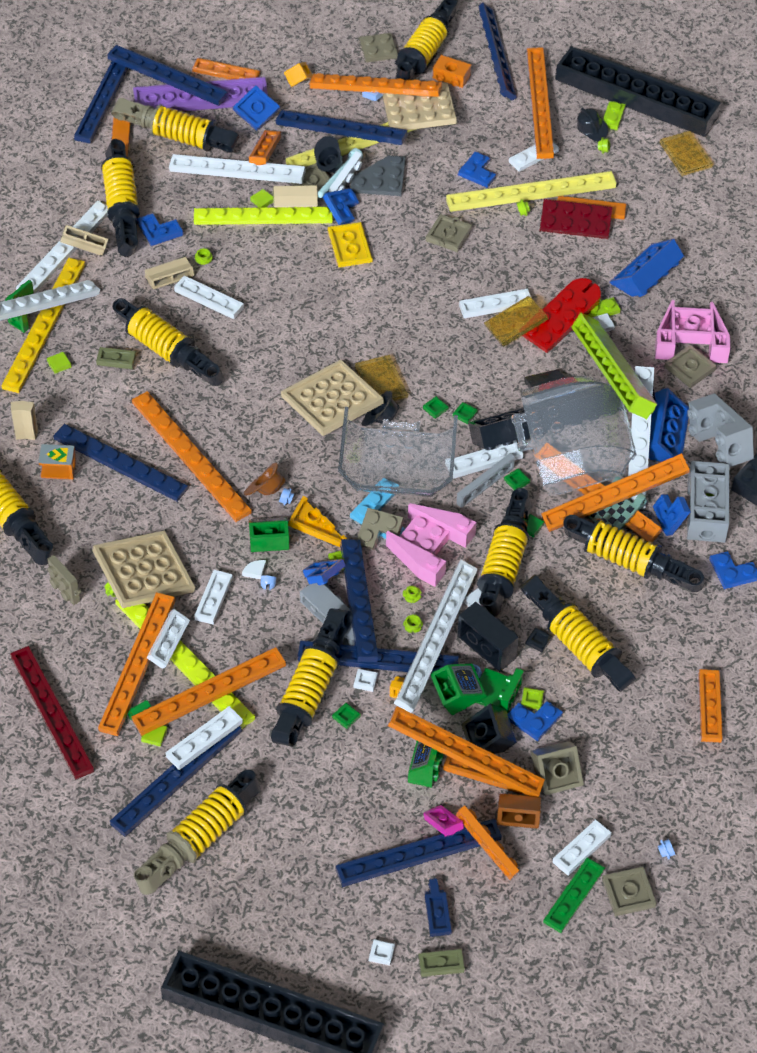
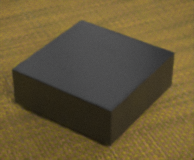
[525,627,552,653]

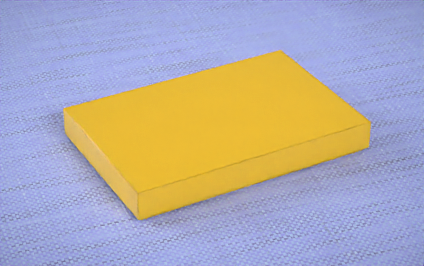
[327,222,373,268]

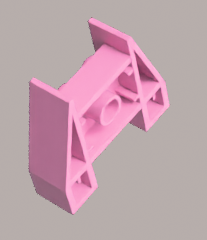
[655,300,730,363]
[386,503,477,587]

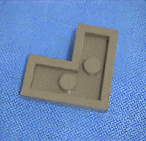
[356,508,405,550]

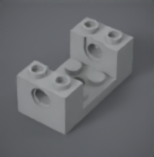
[687,393,754,467]
[687,461,729,543]

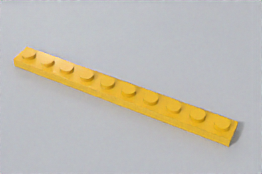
[1,257,85,393]

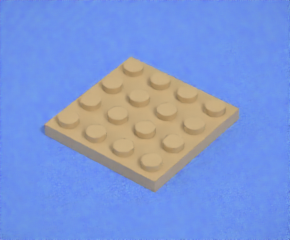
[383,83,457,130]
[281,360,384,436]
[92,530,195,608]

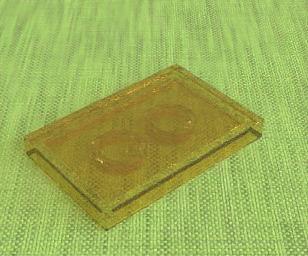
[659,131,713,176]
[484,295,548,347]
[355,355,408,401]

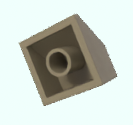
[531,741,584,795]

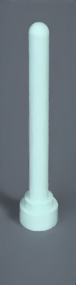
[317,148,363,198]

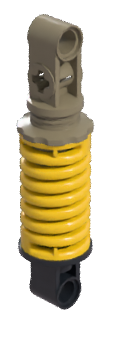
[111,98,239,153]
[134,770,260,895]

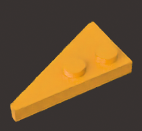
[288,496,347,547]

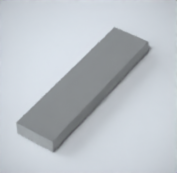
[456,453,515,508]

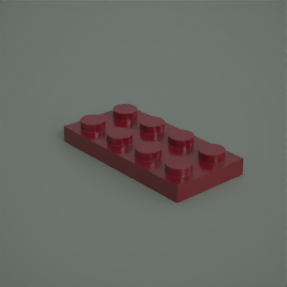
[539,199,612,239]

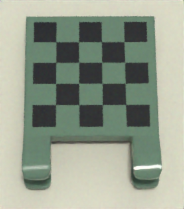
[586,476,647,531]

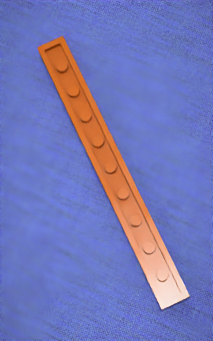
[527,47,554,159]
[132,391,252,522]

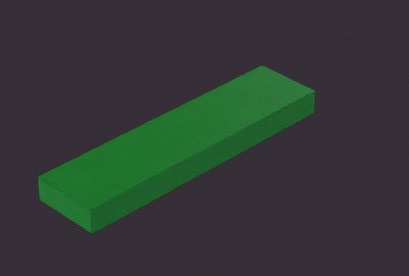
[543,857,605,933]

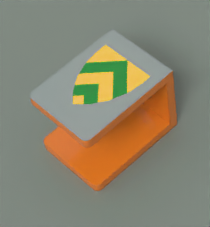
[38,444,76,479]

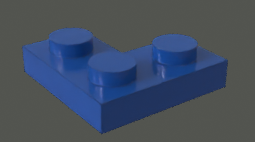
[458,151,496,188]
[323,188,359,225]
[137,213,183,246]
[653,494,691,536]
[709,551,757,589]
[302,559,345,585]
[508,701,563,741]

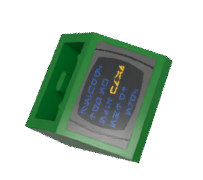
[248,517,289,552]
[430,664,487,716]
[408,741,444,788]

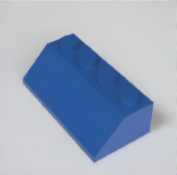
[609,239,684,297]
[649,388,689,462]

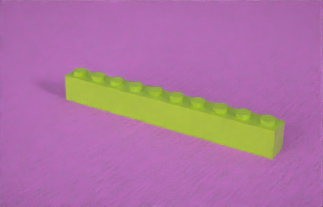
[571,313,657,420]

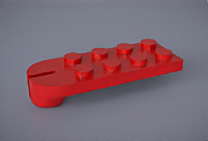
[520,278,601,353]

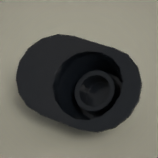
[577,108,608,142]
[314,136,343,173]
[361,391,400,426]

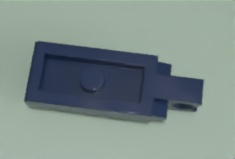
[424,878,452,937]

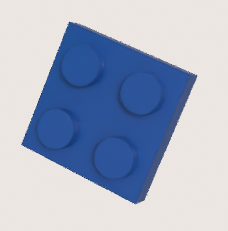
[233,85,280,130]

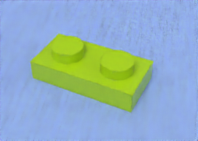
[603,101,625,130]
[587,297,621,318]

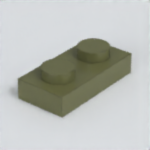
[96,347,136,369]
[418,949,465,977]

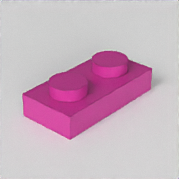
[423,805,464,836]

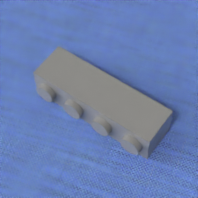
[300,583,355,646]

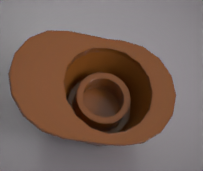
[244,462,285,496]

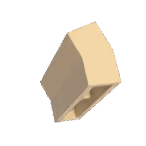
[273,186,318,207]
[60,225,108,255]
[145,257,194,290]
[11,401,38,440]

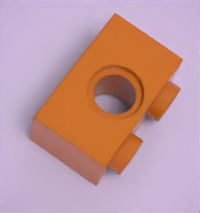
[433,55,471,88]

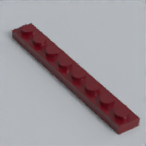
[10,646,94,780]

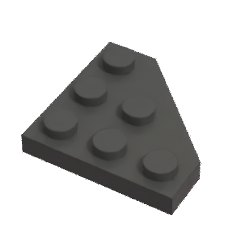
[350,155,405,196]

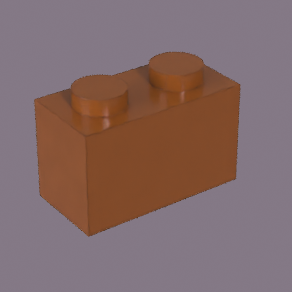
[497,793,541,829]

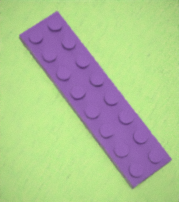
[133,77,268,112]

